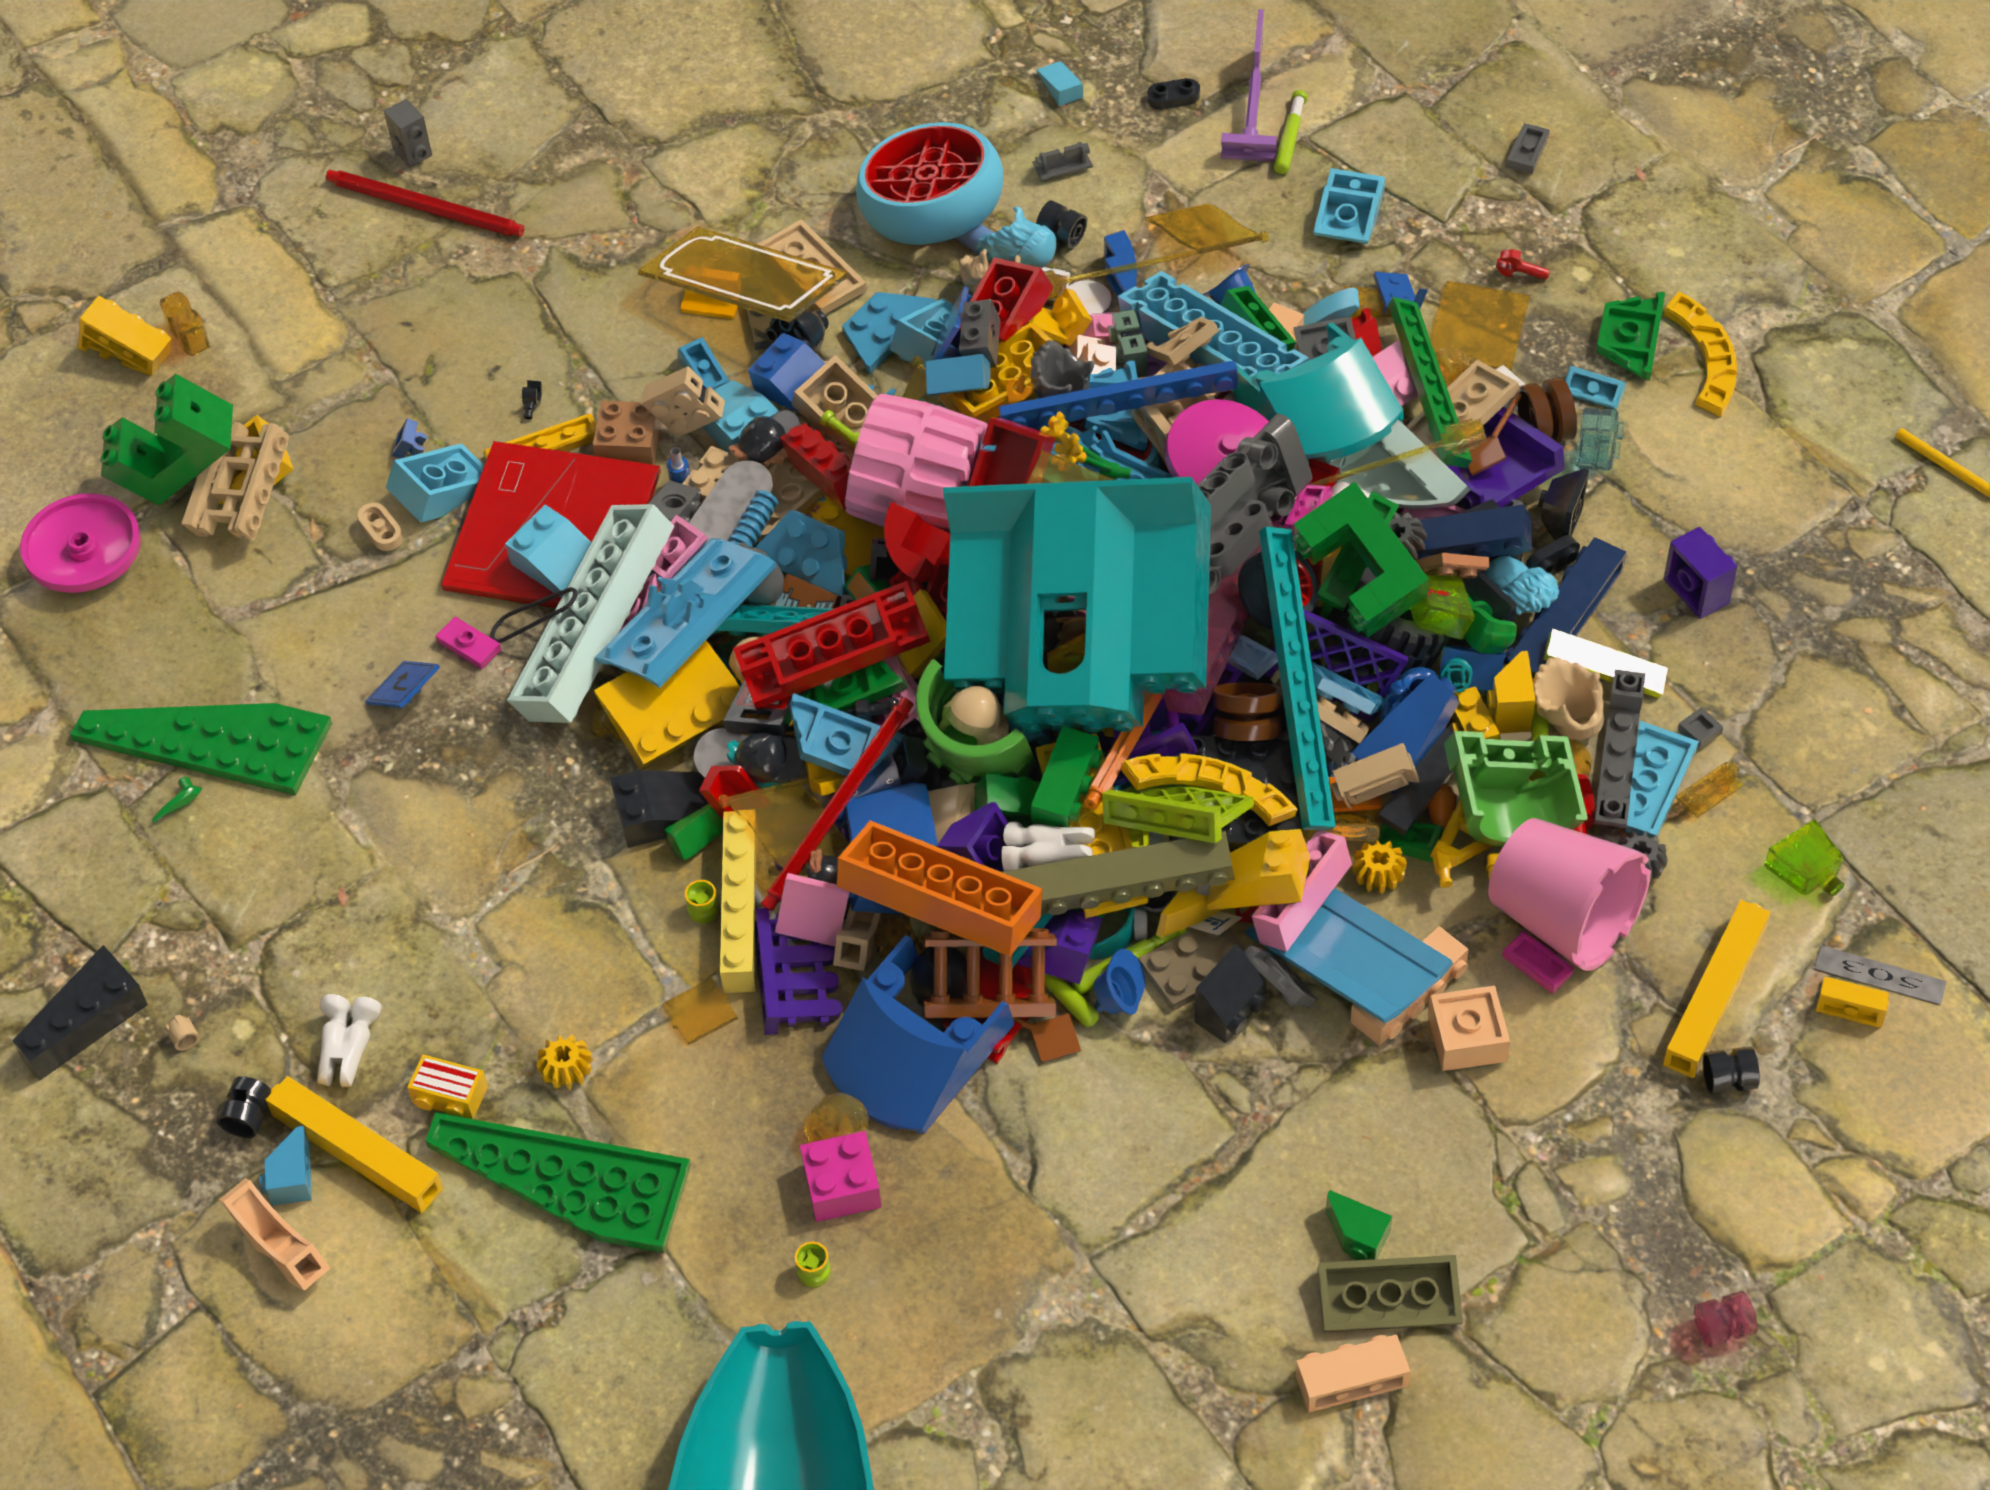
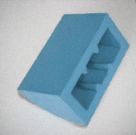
[926,354,990,396]

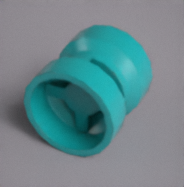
[1441,658,1473,692]

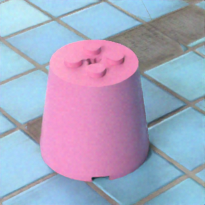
[1488,818,1651,971]

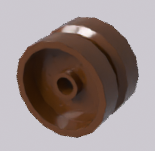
[1516,377,1577,443]
[1213,682,1282,741]

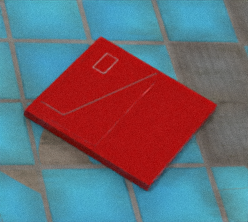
[441,441,661,608]

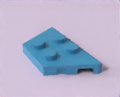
[842,292,937,374]
[1083,361,1148,451]
[755,510,849,596]
[1311,661,1385,715]
[789,693,906,776]

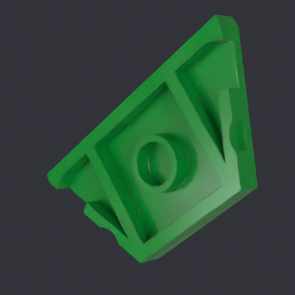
[1596,292,1665,381]
[802,660,907,711]

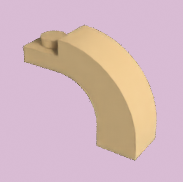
[833,904,885,971]

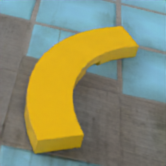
[1663,291,1737,417]
[1120,754,1297,826]

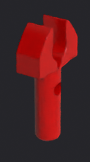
[1496,249,1550,280]

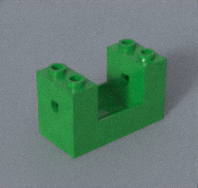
[100,373,233,506]
[1292,481,1429,638]

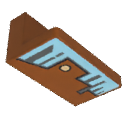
[774,574,841,609]

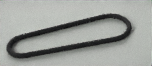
[491,587,577,643]

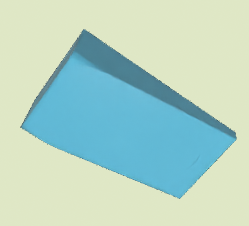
[1036,61,1083,106]

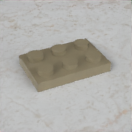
[1138,927,1246,1011]

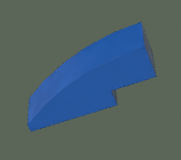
[1104,230,1137,298]

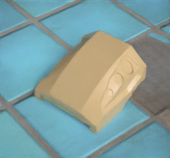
[928,783,977,843]

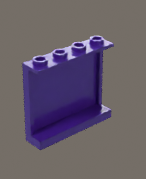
[1444,406,1565,510]

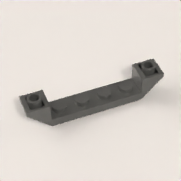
[1594,669,1646,828]

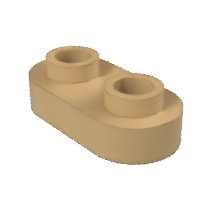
[357,502,403,551]

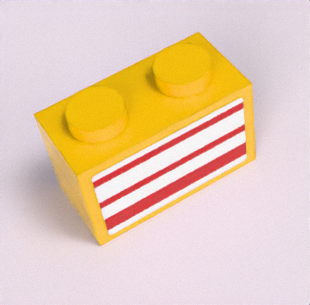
[407,1054,488,1119]

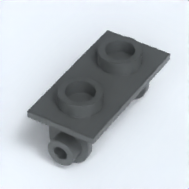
[1032,142,1093,181]

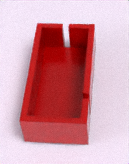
[968,417,1056,486]

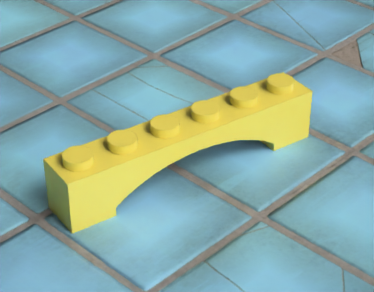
[720,811,758,993]

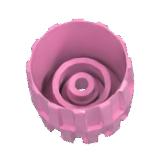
[845,394,987,533]

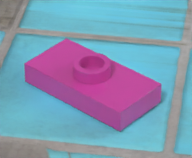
[1283,485,1333,535]
[435,616,502,669]
[1502,930,1574,994]

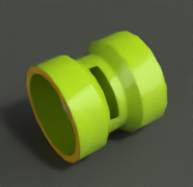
[685,880,719,923]
[795,1241,831,1288]

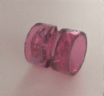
[1694,1291,1758,1347]

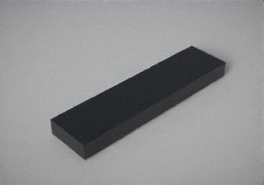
[1378,728,1454,836]

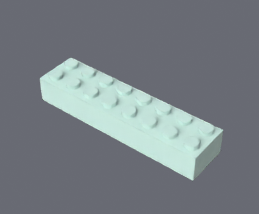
[507,504,674,723]

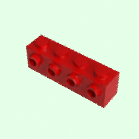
[780,423,852,511]

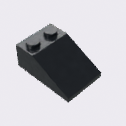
[610,770,709,848]

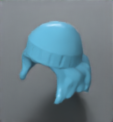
[976,206,1056,269]
[1483,556,1559,615]

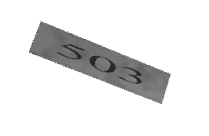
[1815,945,1947,1005]

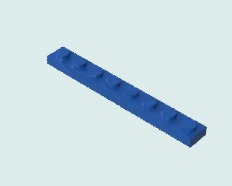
[999,360,1238,428]

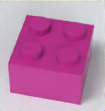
[800,1131,882,1222]

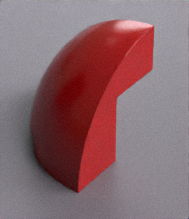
[884,502,950,582]

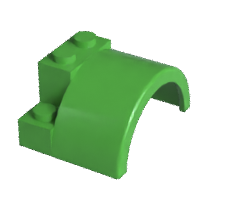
[916,659,1038,785]
[1444,731,1587,847]

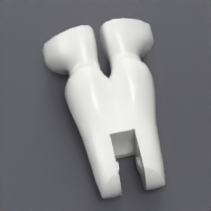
[1002,822,1095,871]
[317,994,382,1087]

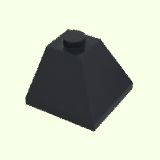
[1538,468,1589,541]

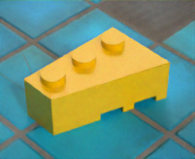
[78,296,172,376]

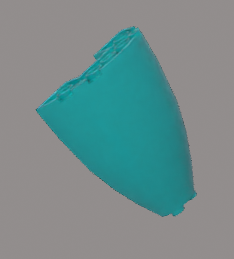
[668,1321,874,1490]

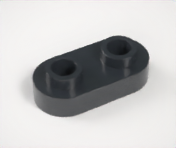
[1147,78,1200,110]
[1525,535,1580,574]

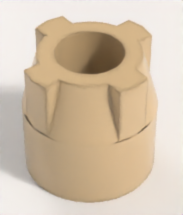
[165,1015,200,1051]

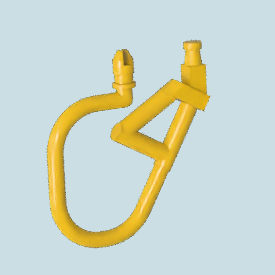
[1430,800,1500,888]

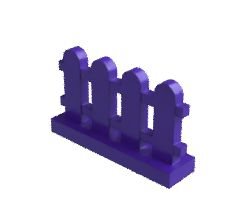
[755,908,842,1035]

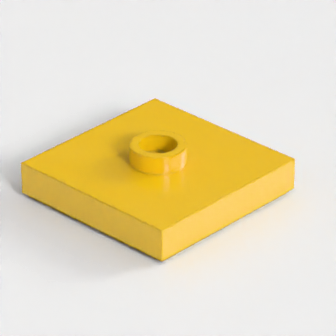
[898,589,946,677]

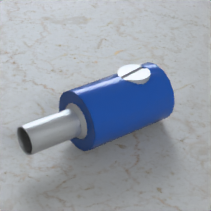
[667,447,690,484]

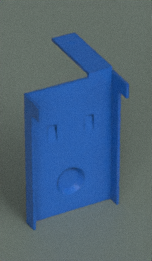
[1373,271,1428,315]

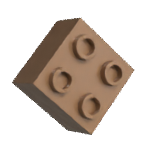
[593,401,662,465]

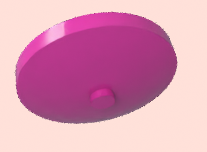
[1165,400,1269,485]
[20,493,141,593]

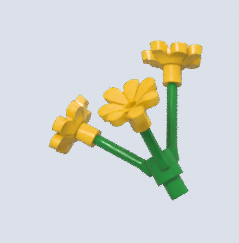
[1040,412,1131,481]

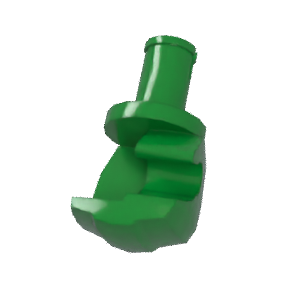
[1449,590,1517,654]

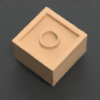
[1428,986,1510,1071]

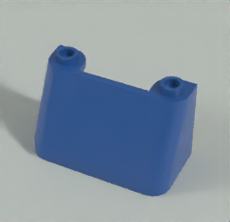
[835,782,938,915]

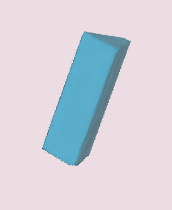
[1565,365,1627,410]

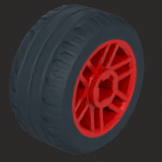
[1238,550,1319,630]

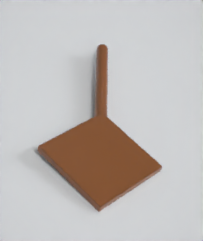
[1468,393,1521,476]
[1012,1013,1081,1063]

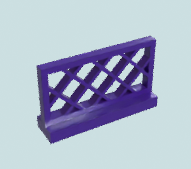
[1264,609,1408,723]

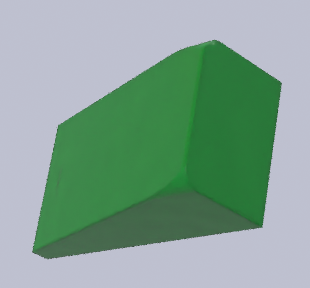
[664,804,723,861]
[1376,823,1444,862]

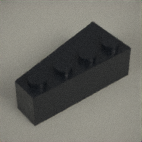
[12,945,148,1080]

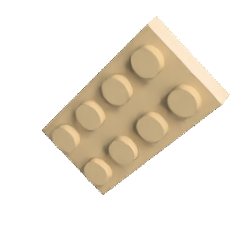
[756,219,867,314]
[1406,360,1521,459]

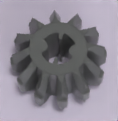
[1389,512,1427,559]
[1618,830,1668,883]

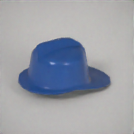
[1203,264,1255,305]
[1093,949,1146,1015]

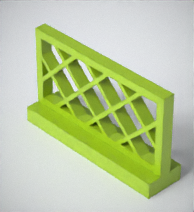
[1102,784,1254,843]

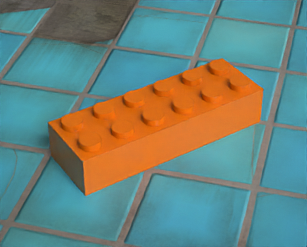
[837,820,1043,956]

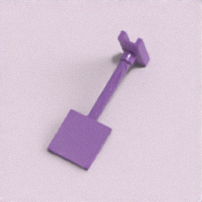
[1221,9,1277,162]

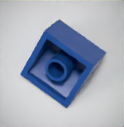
[748,333,826,413]

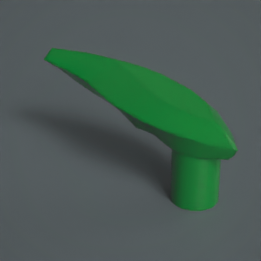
[151,777,202,823]

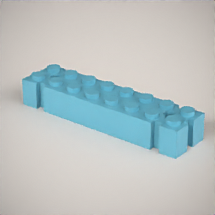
[1118,271,1309,392]

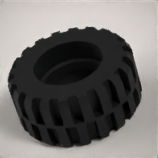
[1332,567,1455,675]

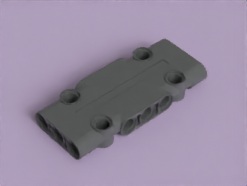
[1197,414,1312,594]

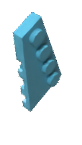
[1625,721,1699,838]

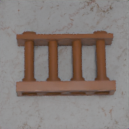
[923,928,1057,1018]

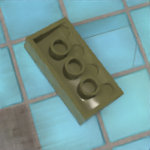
[1317,1255,1463,1332]

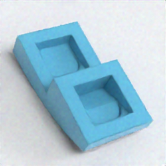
[1303,287,1360,325]

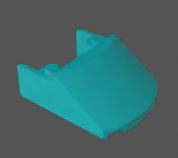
[1234,322,1404,464]

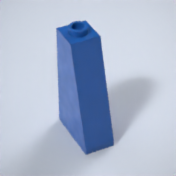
[1352,673,1460,795]

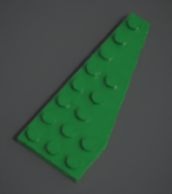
[70,703,333,796]
[425,1112,691,1253]

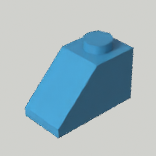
[260,1126,312,1206]

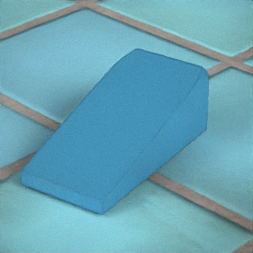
[677,337,730,390]

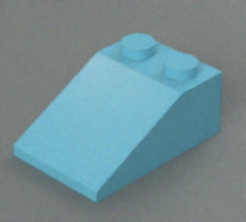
[889,298,954,372]
[702,380,779,454]
[386,443,484,523]
[505,505,592,598]

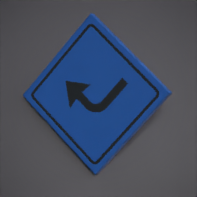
[365,661,440,708]

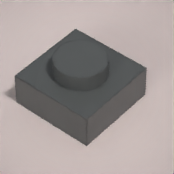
[1678,707,1723,750]

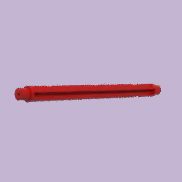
[326,169,525,237]
[760,696,914,912]

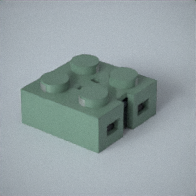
[1107,310,1147,378]

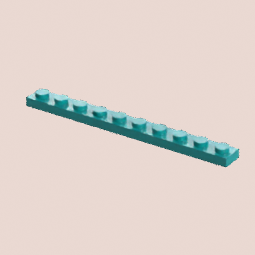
[1259,526,1336,831]

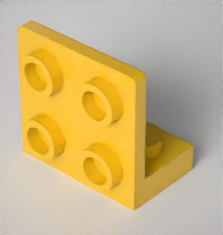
[1026,288,1092,346]

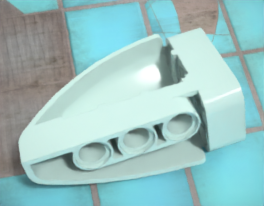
[1312,420,1470,509]

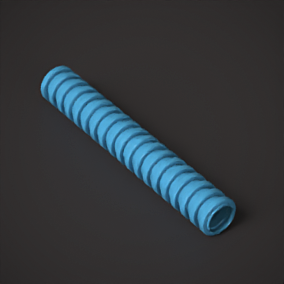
[728,490,779,547]

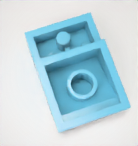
[1313,168,1385,244]

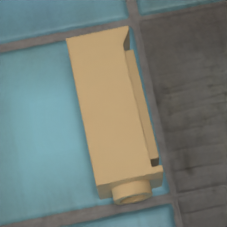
[1331,743,1420,810]

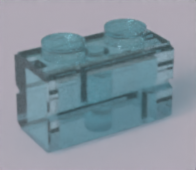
[1577,408,1624,470]

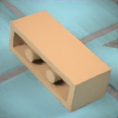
[1296,1335,1410,1413]

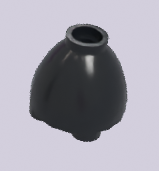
[765,308,829,353]
[910,947,967,1007]

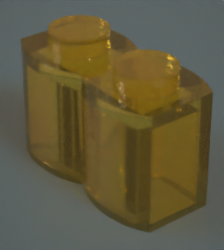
[160,291,210,356]

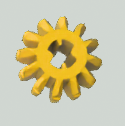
[1352,839,1407,895]
[536,1034,593,1091]

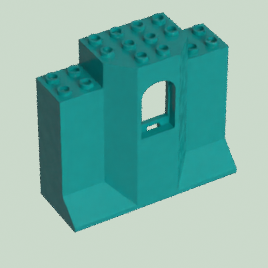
[943,477,1211,734]

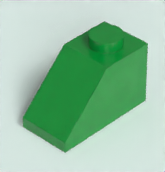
[1326,1190,1392,1261]

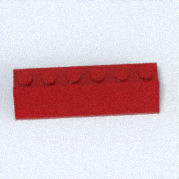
[733,581,931,709]

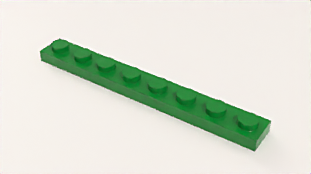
[1388,297,1472,469]

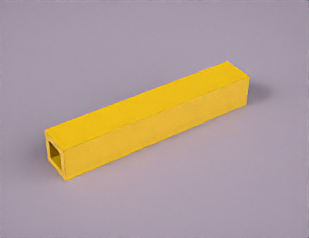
[1663,899,1771,1078]
[265,1076,443,1214]

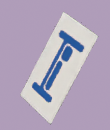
[1190,911,1242,935]

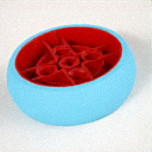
[856,122,1003,245]

